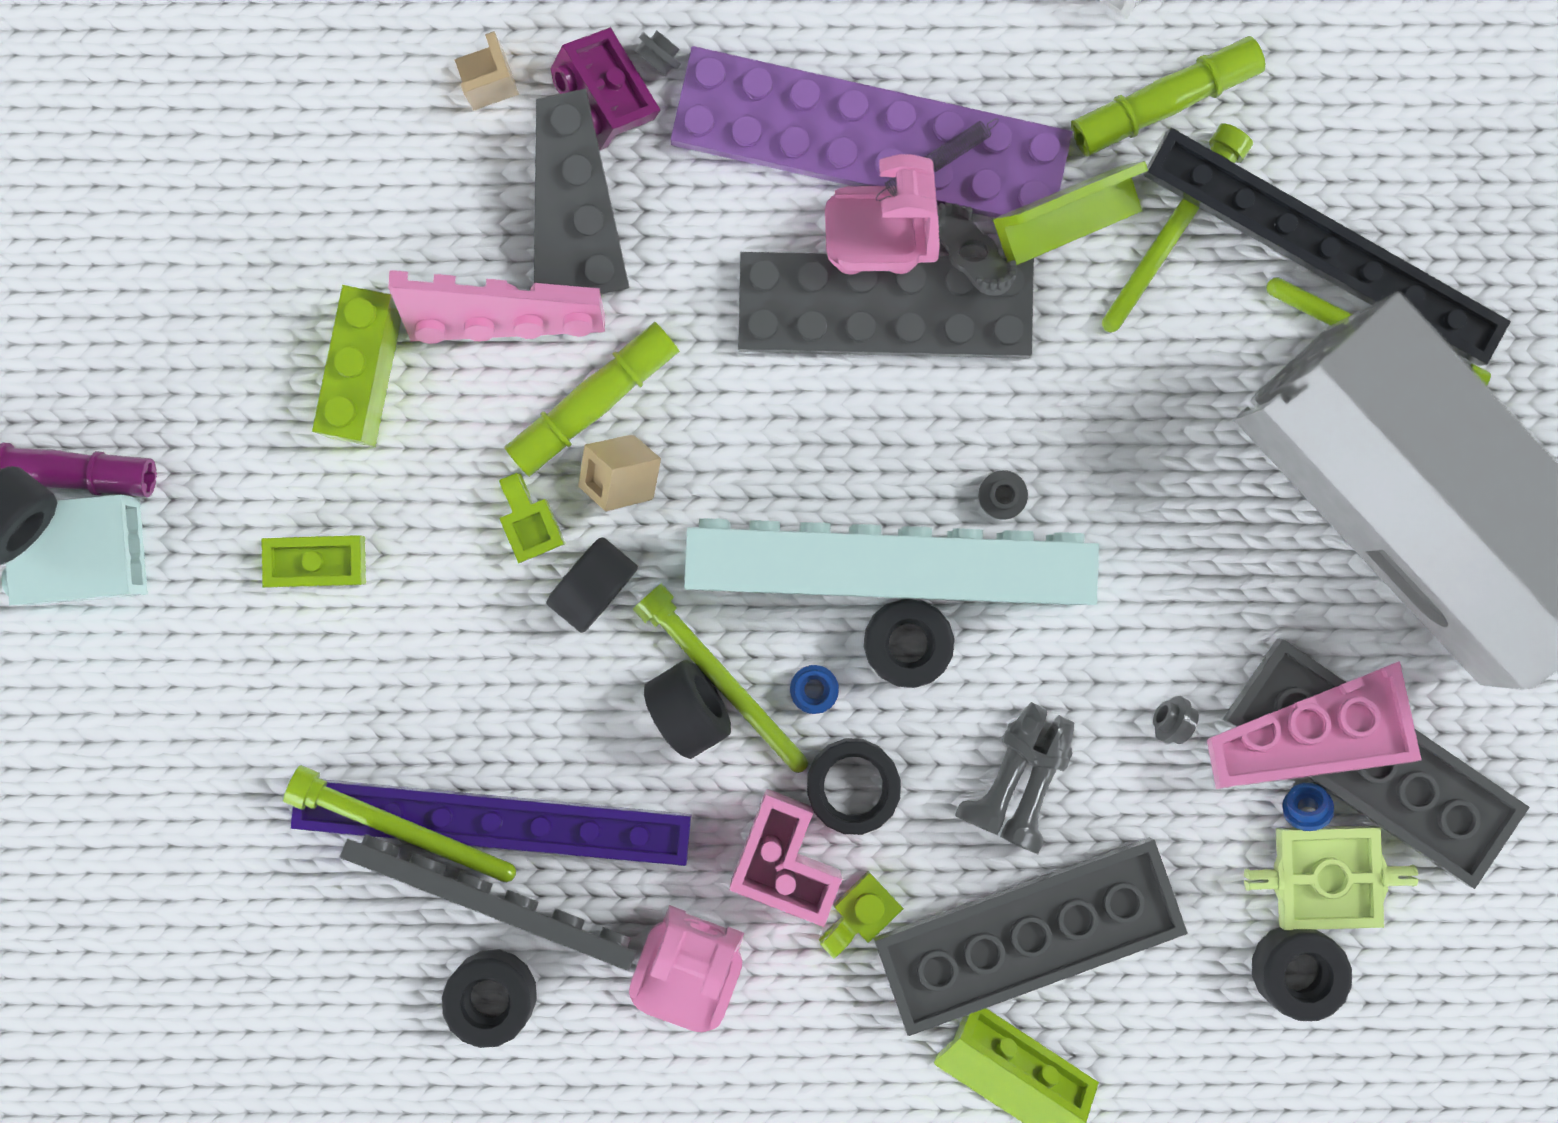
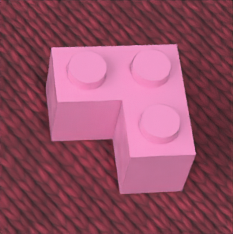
[729,788,842,927]

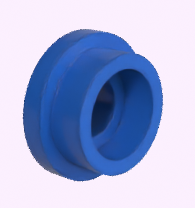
[790,665,839,714]
[1282,783,1334,831]

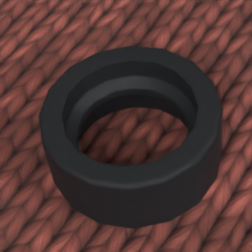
[807,738,901,835]

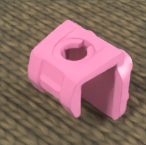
[825,154,940,275]
[629,905,745,1032]

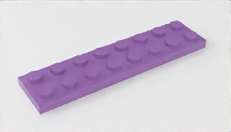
[670,46,1073,218]

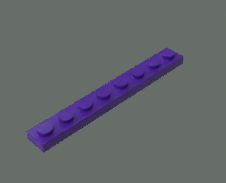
[290,779,692,866]

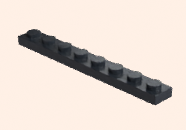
[1143,128,1511,366]

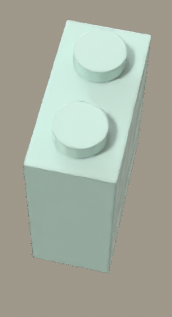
[2,495,148,605]

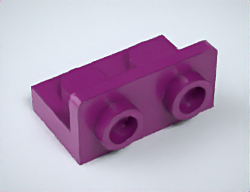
[550,27,661,151]

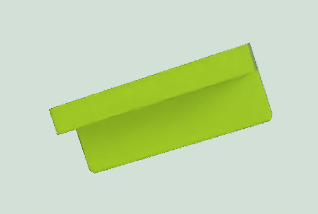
[993,161,1148,265]
[934,1008,1099,1123]

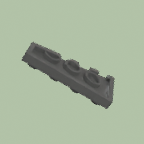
[534,89,630,294]

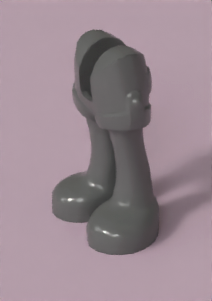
[955,702,1075,855]

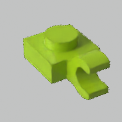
[499,473,566,564]
[818,871,904,959]

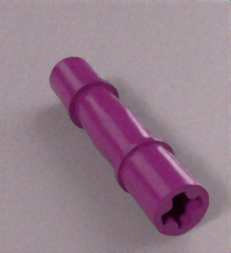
[0,442,157,498]

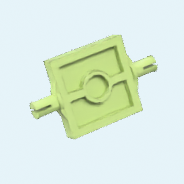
[1244,825,1419,930]

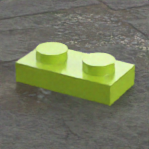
[261,535,366,588]

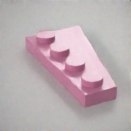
[388,270,605,344]
[1207,661,1421,789]

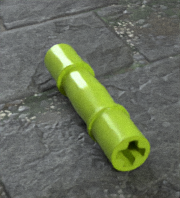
[1071,36,1266,157]
[504,321,680,477]

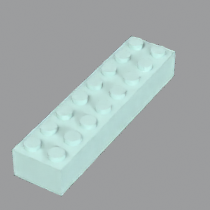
[684,518,1099,605]

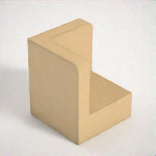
[454,31,519,110]
[578,435,661,512]

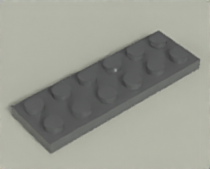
[738,252,1034,359]
[1223,638,1530,889]
[339,834,637,971]
[873,837,1188,1037]

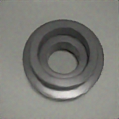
[635,30,682,76]
[978,470,1028,520]
[1153,696,1199,744]

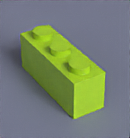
[312,285,402,447]

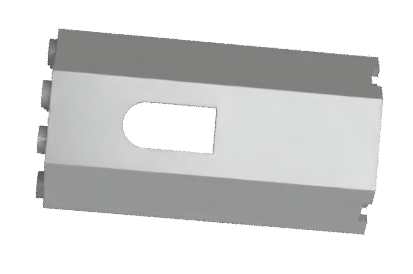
[1234,291,1558,690]

